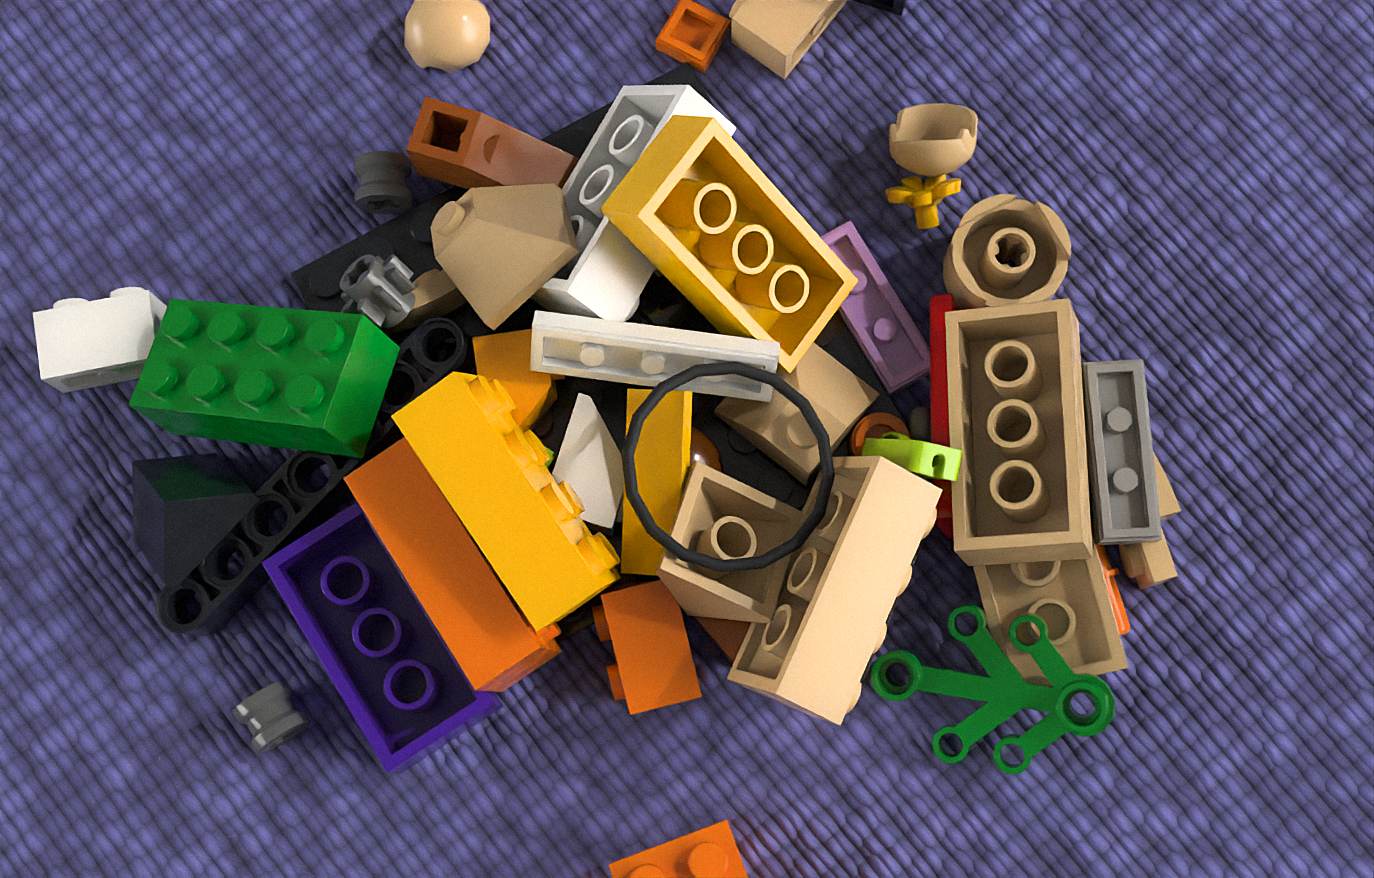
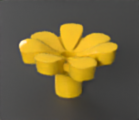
[885,174,961,229]

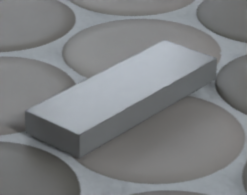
[1081,359,1162,545]

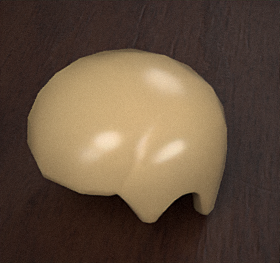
[404,0,490,74]
[889,103,978,177]

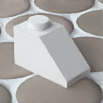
[552,393,624,536]

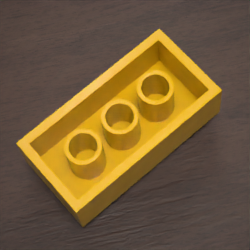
[600,114,858,374]
[391,371,621,632]

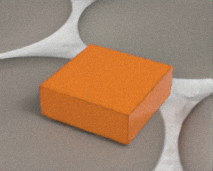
[655,0,731,74]

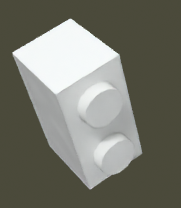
[33,287,167,393]

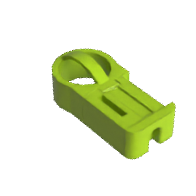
[861,431,963,482]

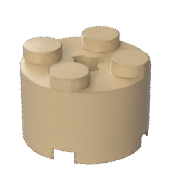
[943,194,1071,310]

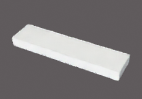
[530,310,780,402]

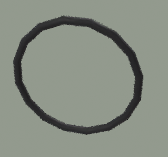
[621,362,835,573]

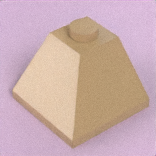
[430,183,579,330]
[714,342,880,486]

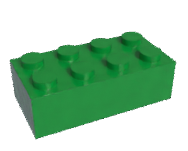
[128,299,400,458]

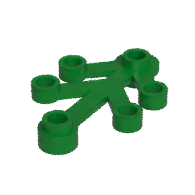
[871,604,1115,774]

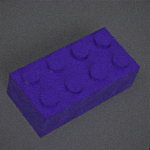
[261,502,504,773]

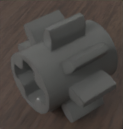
[340,254,415,328]

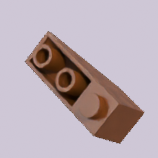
[406,96,580,190]

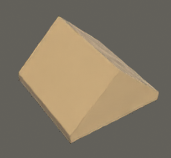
[655,461,804,623]

